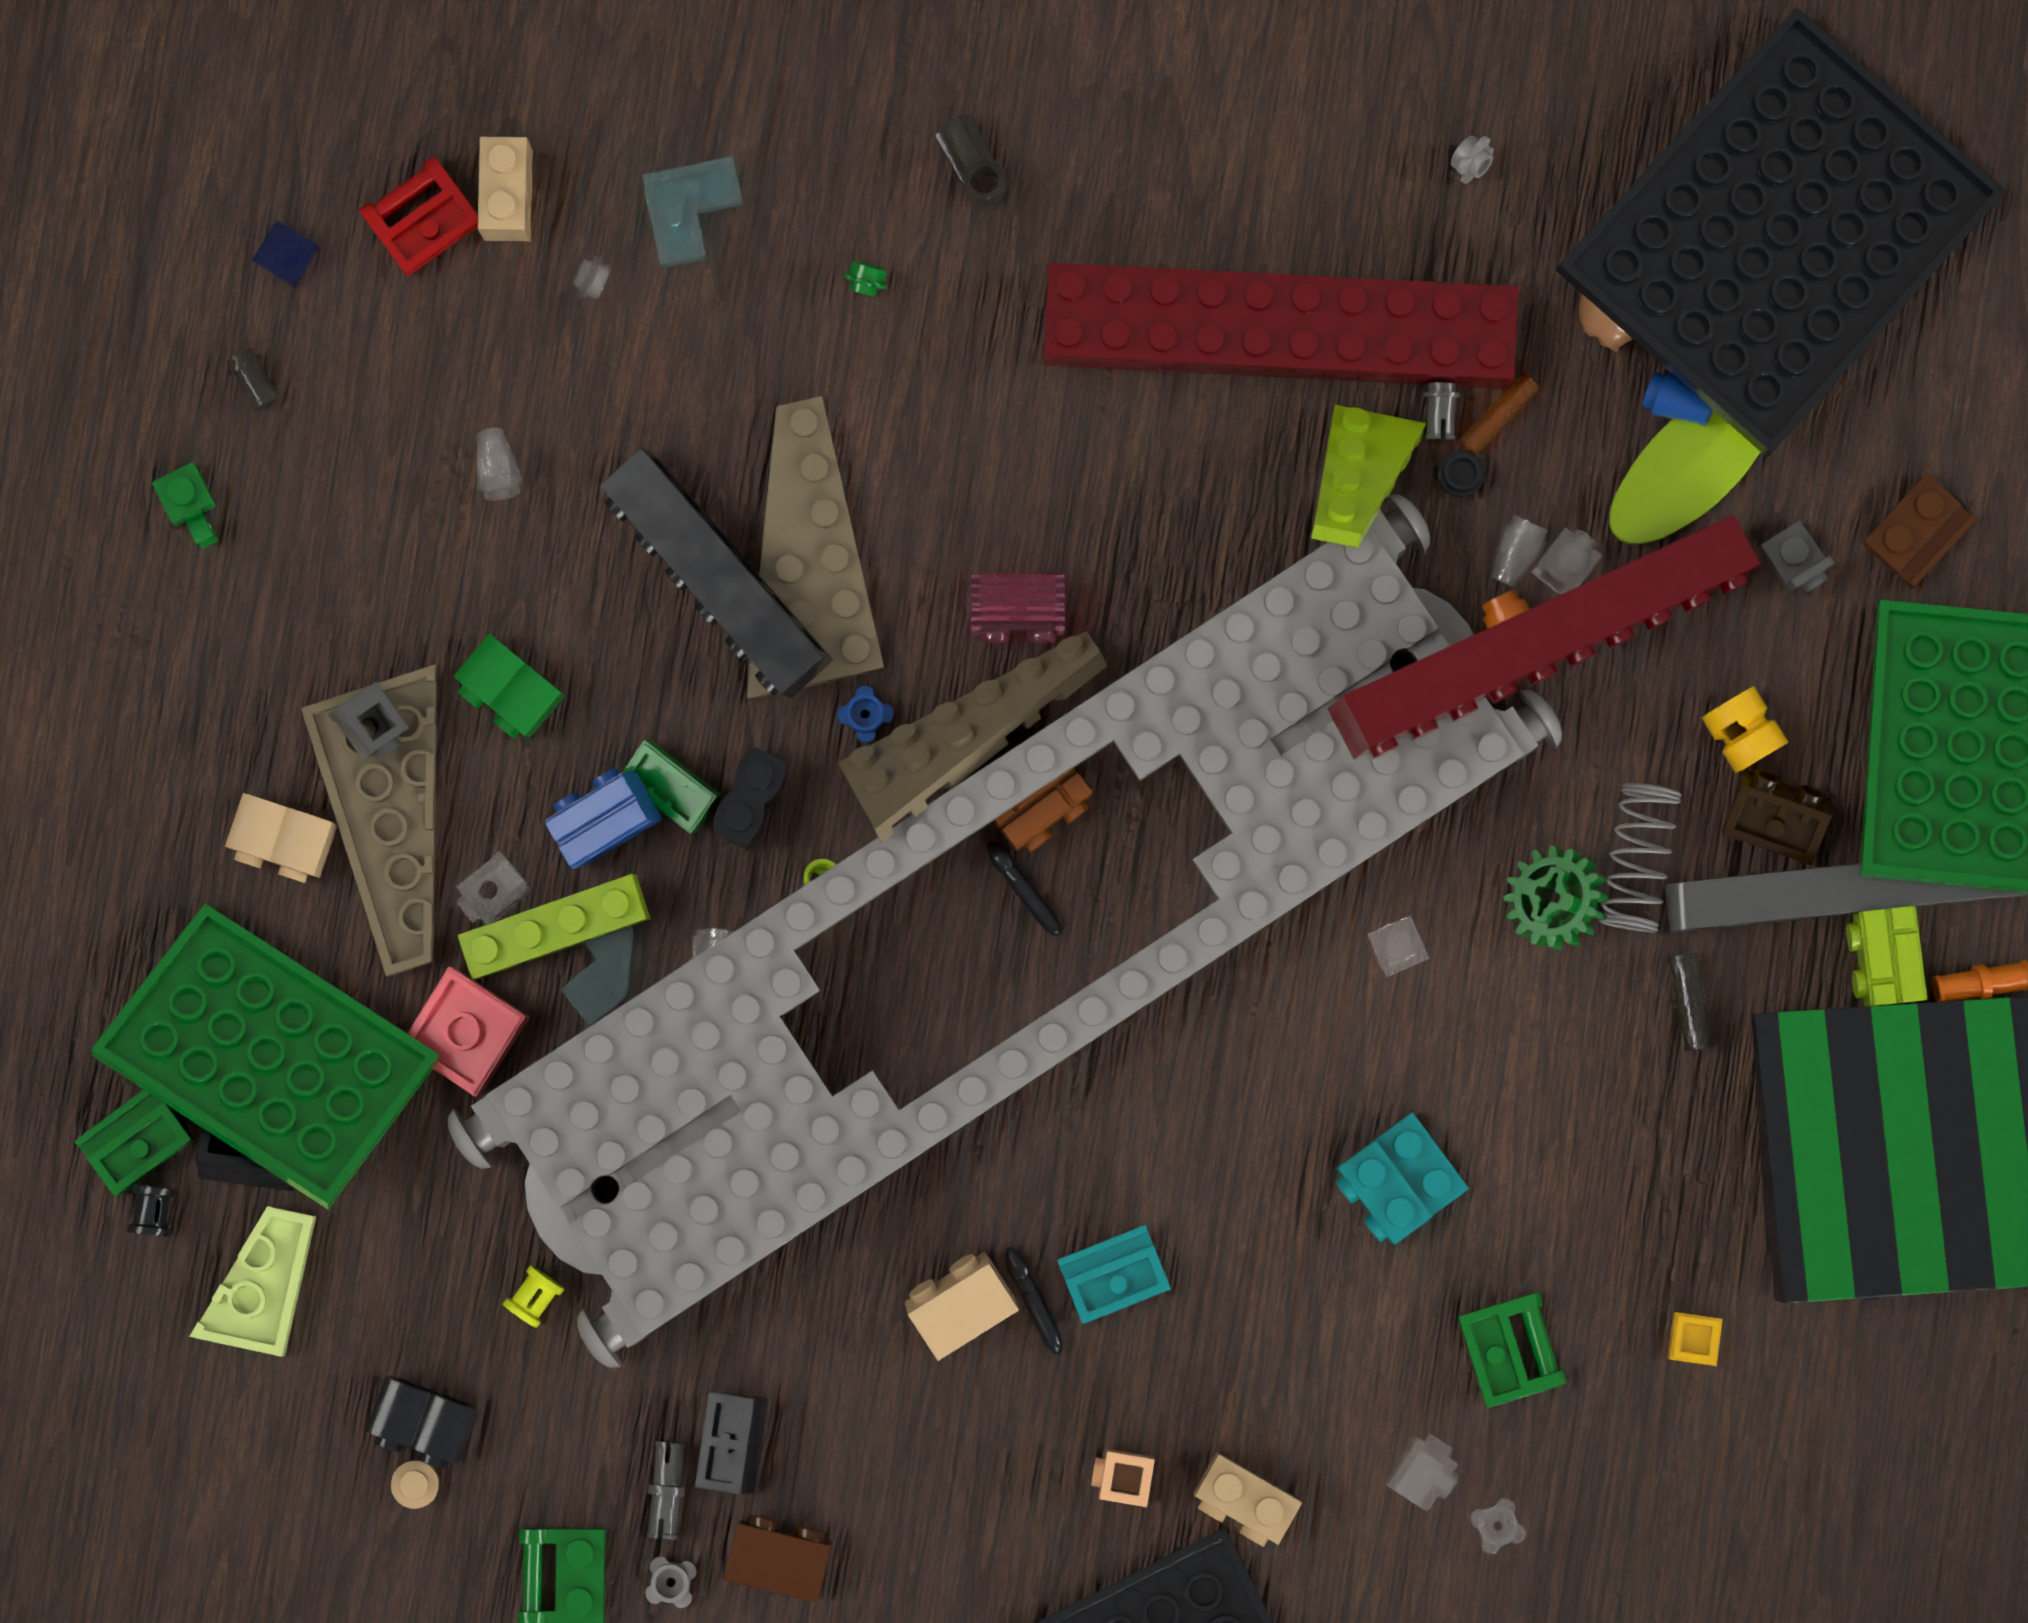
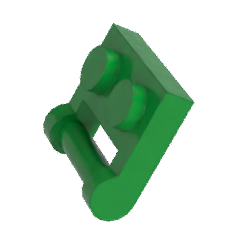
[1457,1291,1567,1408]
[518,1528,606,1623]

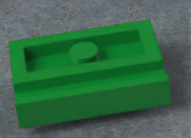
[74,1090,194,1197]

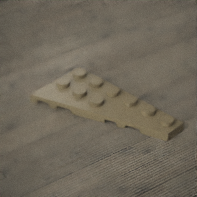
[838,631,1107,843]
[301,664,438,977]

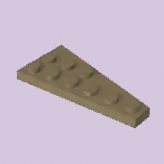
[747,396,885,701]

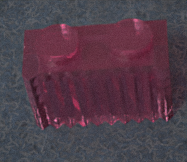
[971,574,1065,643]

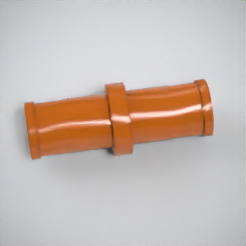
[1931,960,2028,1002]

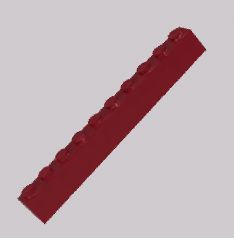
[1327,515,1760,760]

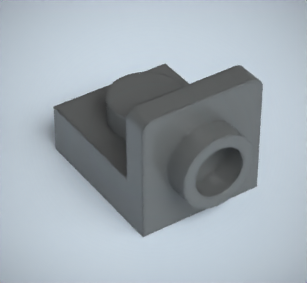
[1758,520,1835,594]

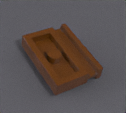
[1861,473,1977,589]

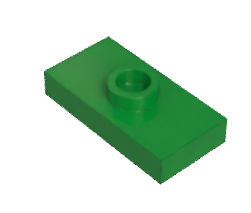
[623,739,722,834]

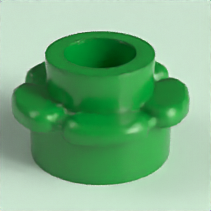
[843,260,888,296]

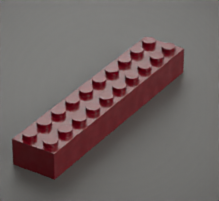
[1044,262,1518,389]

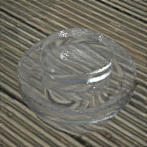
[572,254,611,300]

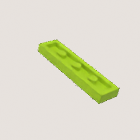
[458,874,651,980]

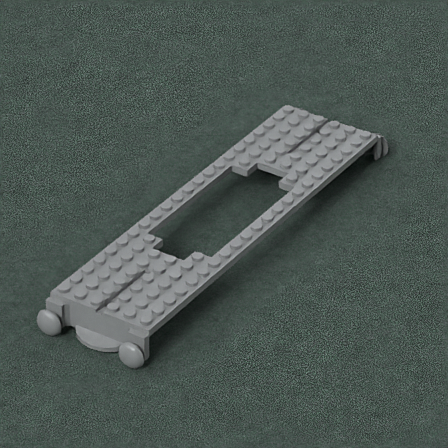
[448,494,1562,1369]

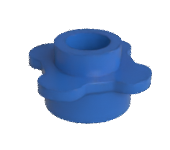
[837,686,894,743]

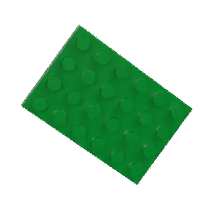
[1859,600,2028,893]
[91,904,439,1210]

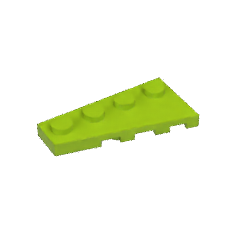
[1311,405,1427,548]

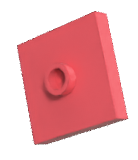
[407,966,530,1097]

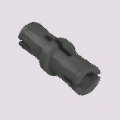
[647,1441,686,1540]

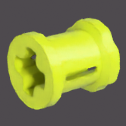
[503,1265,565,1328]

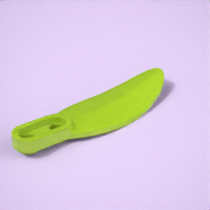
[1609,410,1760,544]

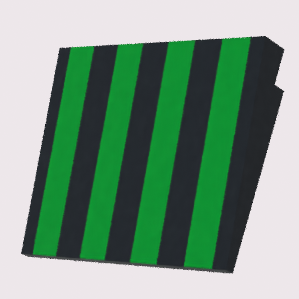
[1751,996,2028,1303]

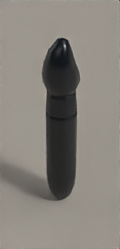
[987,841,1062,936]
[1005,1247,1063,1355]

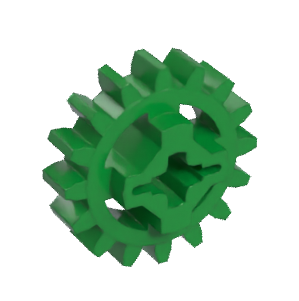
[1503,846,1608,950]

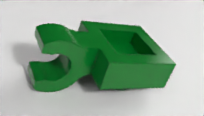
[151,462,219,549]

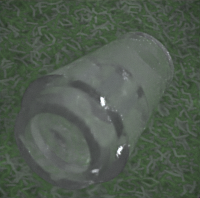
[476,428,523,501]
[1490,515,1548,588]

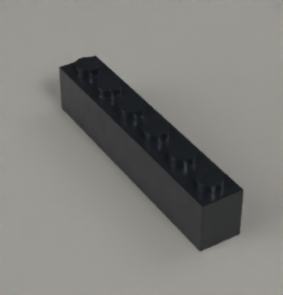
[600,448,833,698]

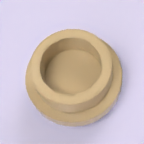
[391,1460,439,1509]

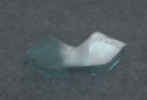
[560,926,635,1026]

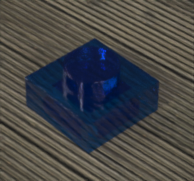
[252,221,319,287]

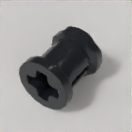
[127,1184,176,1237]

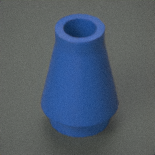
[1642,372,1713,426]

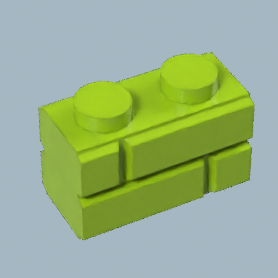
[1846,906,1927,1007]

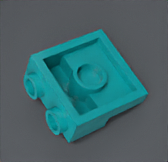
[1335,1112,1469,1245]

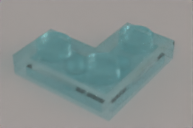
[641,156,743,269]

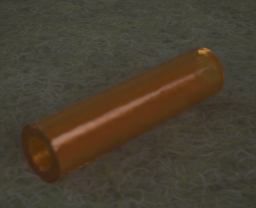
[1459,373,1540,455]

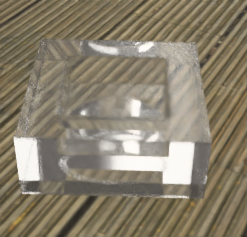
[1366,915,1430,978]

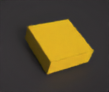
[1667,1312,1723,1366]

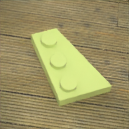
[189,1206,316,1357]

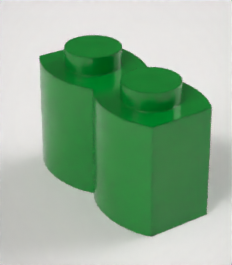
[453,633,565,739]

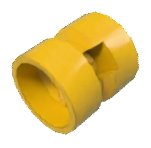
[1701,686,1788,774]

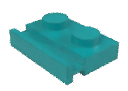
[1057,1225,1171,1325]

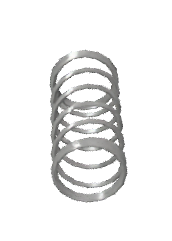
[1599,782,1682,933]

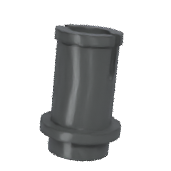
[1423,382,1460,441]

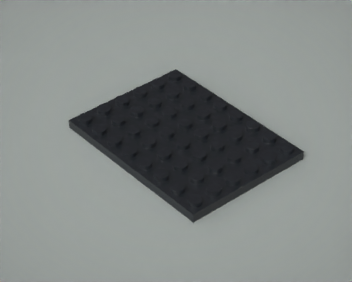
[1556,7,2007,458]

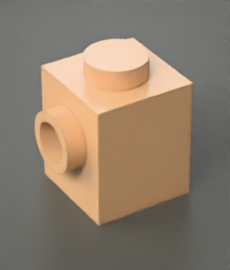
[1091,1448,1155,1507]

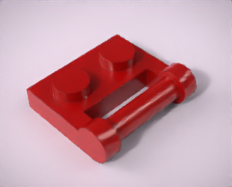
[358,155,478,277]

